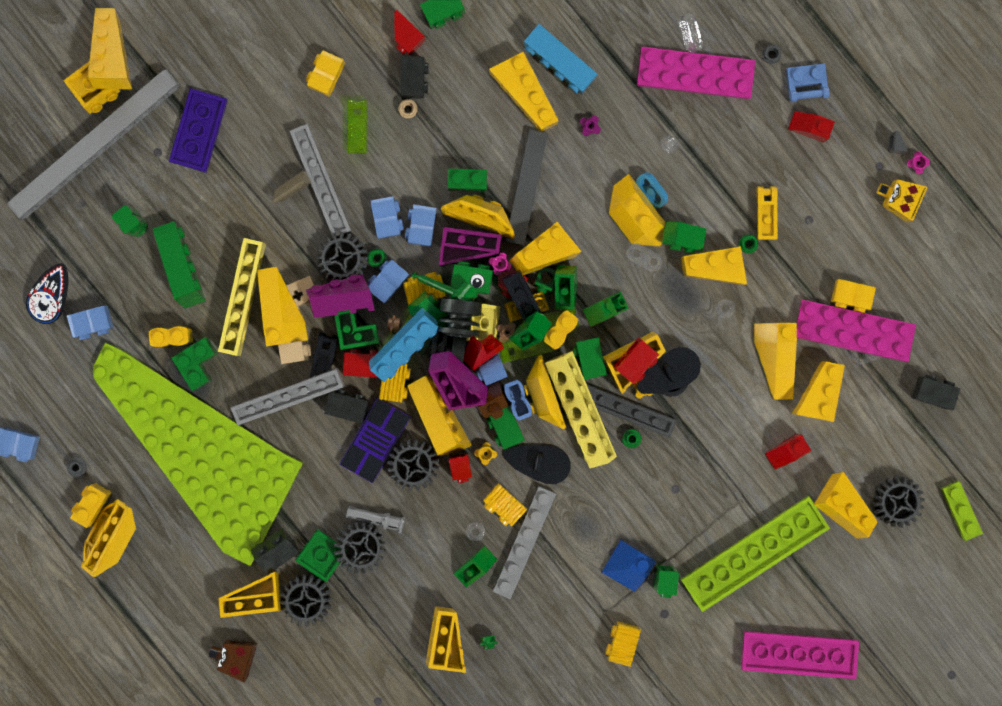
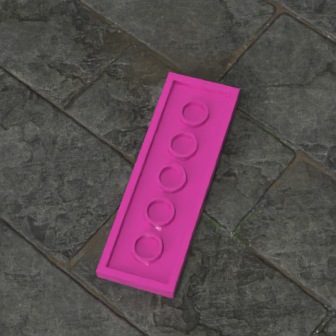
[637,47,756,100]
[797,300,916,363]
[741,631,859,679]

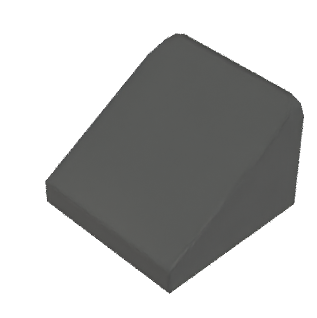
[888,131,907,154]

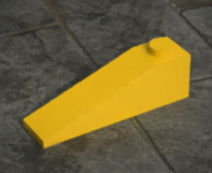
[257,267,308,347]
[754,323,797,400]

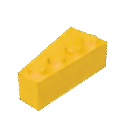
[88,8,132,89]
[489,52,559,132]
[407,375,472,455]

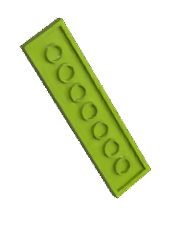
[681,496,830,612]

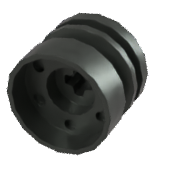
[438,298,482,338]
[428,331,466,365]

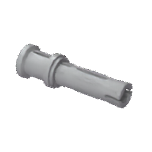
[346,506,406,534]

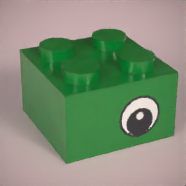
[451,262,493,295]

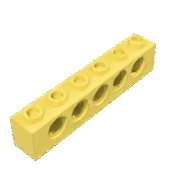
[218,238,266,356]
[545,351,617,468]

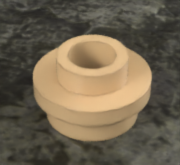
[398,99,418,119]

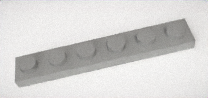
[290,124,351,237]
[231,368,345,425]
[493,486,556,599]

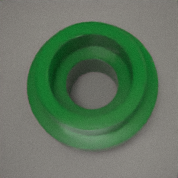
[739,234,758,254]
[367,249,387,268]
[622,429,641,449]

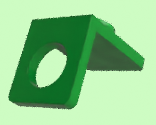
[533,267,556,294]

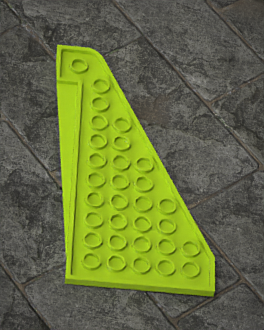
[93,343,303,566]

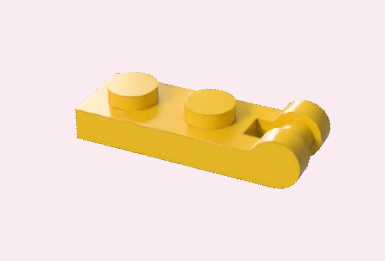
[756,186,778,240]

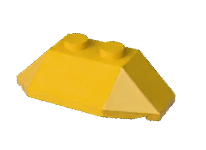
[609,174,665,247]
[441,195,515,240]
[523,355,566,429]
[81,499,136,577]

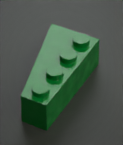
[152,221,206,309]

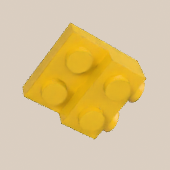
[63,62,120,114]

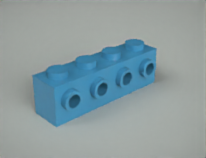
[524,24,598,95]
[369,308,439,382]

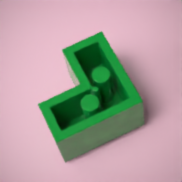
[335,310,380,350]
[172,338,218,391]

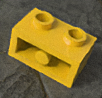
[70,483,112,528]

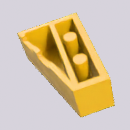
[509,222,582,275]
[681,246,747,285]
[603,331,666,394]
[791,361,845,422]
[814,472,878,539]
[219,572,282,618]
[426,606,466,673]

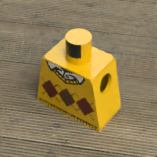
[876,180,928,222]

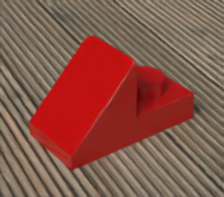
[463,334,504,371]

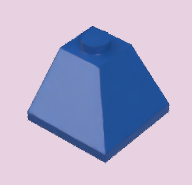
[602,540,656,592]

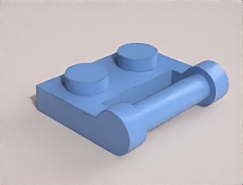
[786,64,830,102]

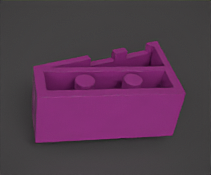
[439,227,501,266]
[306,275,375,318]
[429,351,488,411]

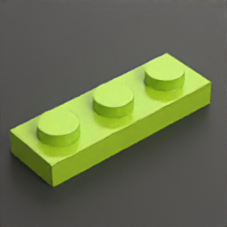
[940,481,983,541]

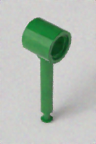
[412,272,478,302]

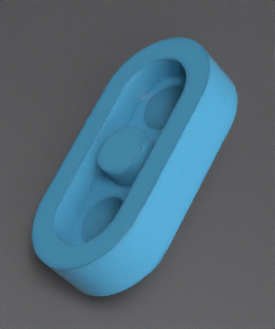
[636,172,668,208]

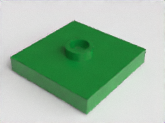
[295,529,348,583]

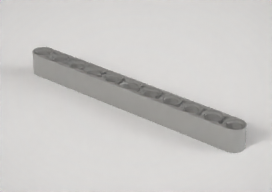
[7,70,180,220]

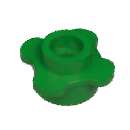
[479,636,498,650]

